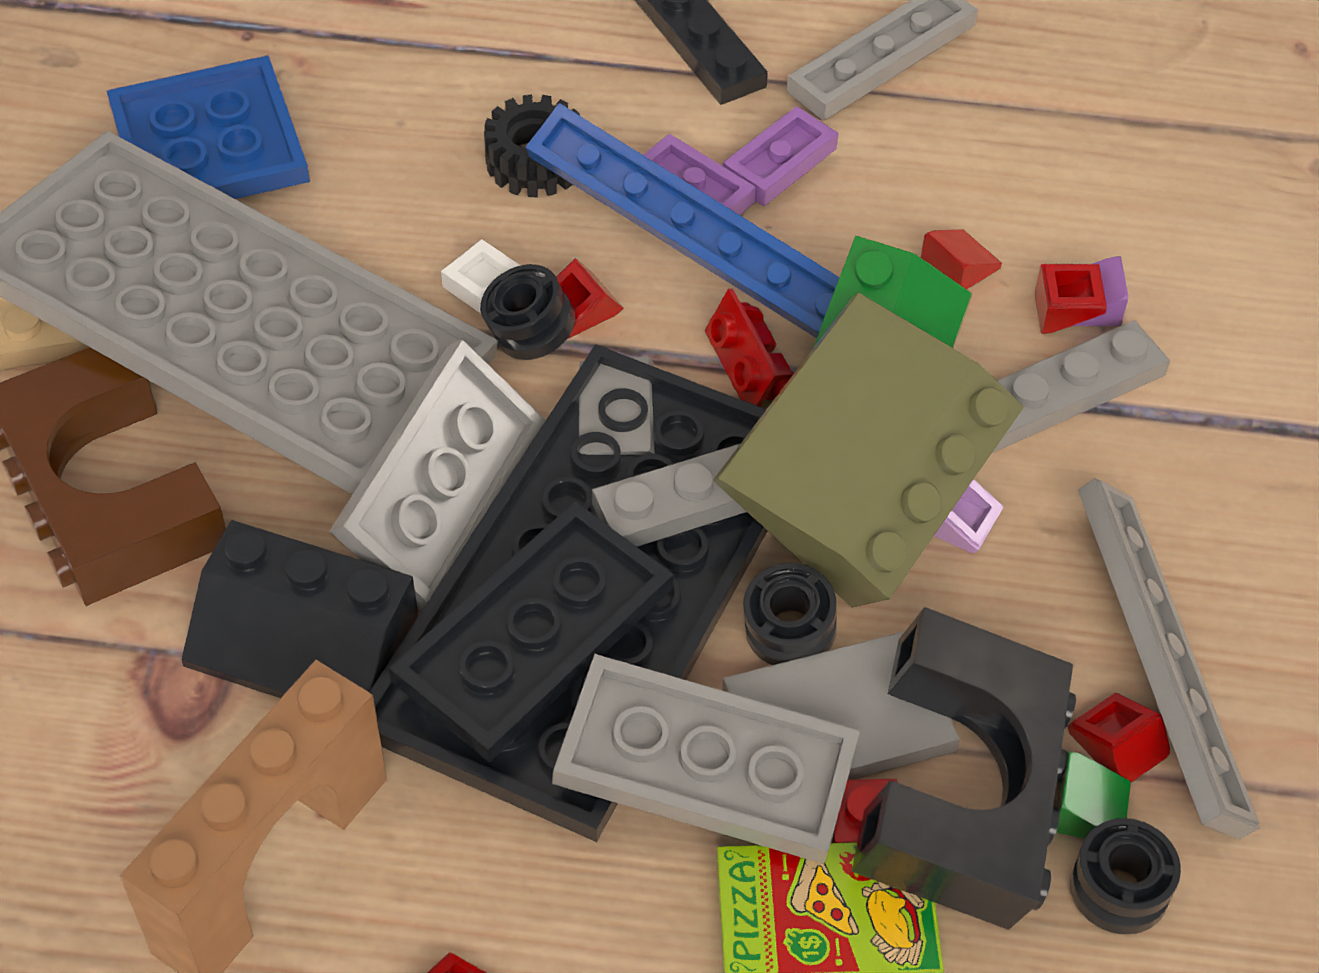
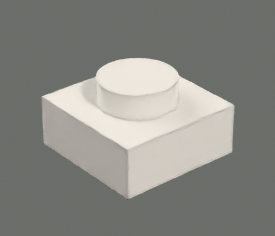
[441,239,520,314]

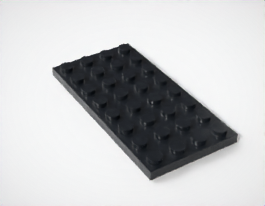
[369,344,768,842]

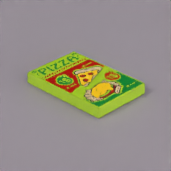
[716,843,944,973]

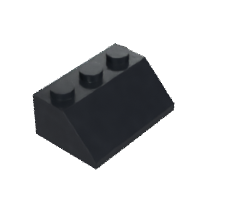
[181,520,418,698]

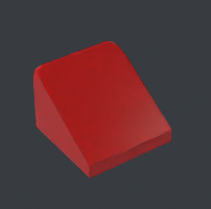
[921,229,1002,289]
[556,258,624,339]
[1035,264,1107,334]
[1067,692,1170,782]

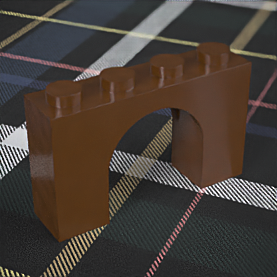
[0,347,226,607]

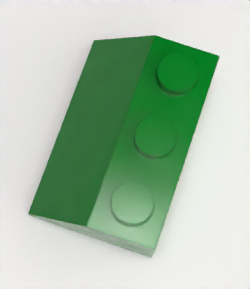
[813,235,972,348]

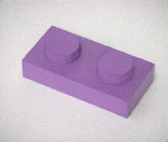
[723,106,838,207]
[644,133,756,215]

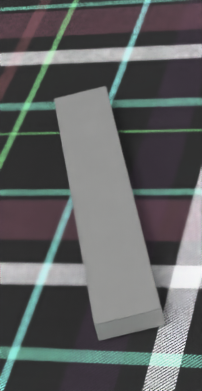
[1078,478,1259,839]

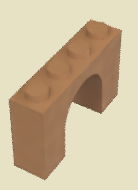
[120,660,387,973]

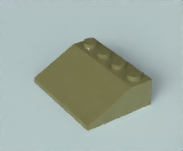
[713,293,1024,608]

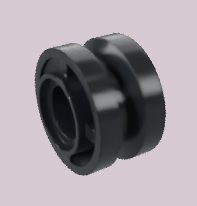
[480,264,575,360]
[743,563,837,665]
[1070,818,1181,934]

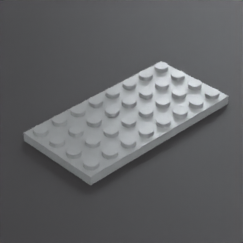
[0,131,498,495]

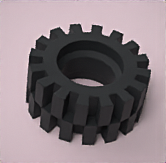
[484,94,580,197]

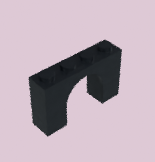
[851,607,1076,930]

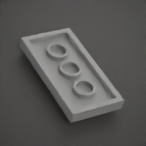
[329,339,546,613]
[552,654,860,864]

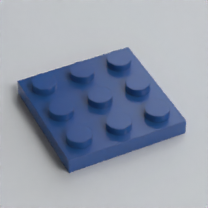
[106,55,310,199]

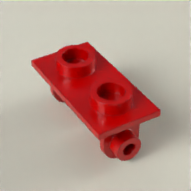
[704,288,794,407]

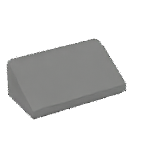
[579,357,655,455]

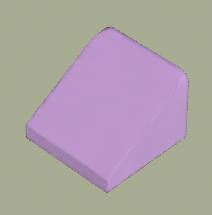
[934,479,1004,554]

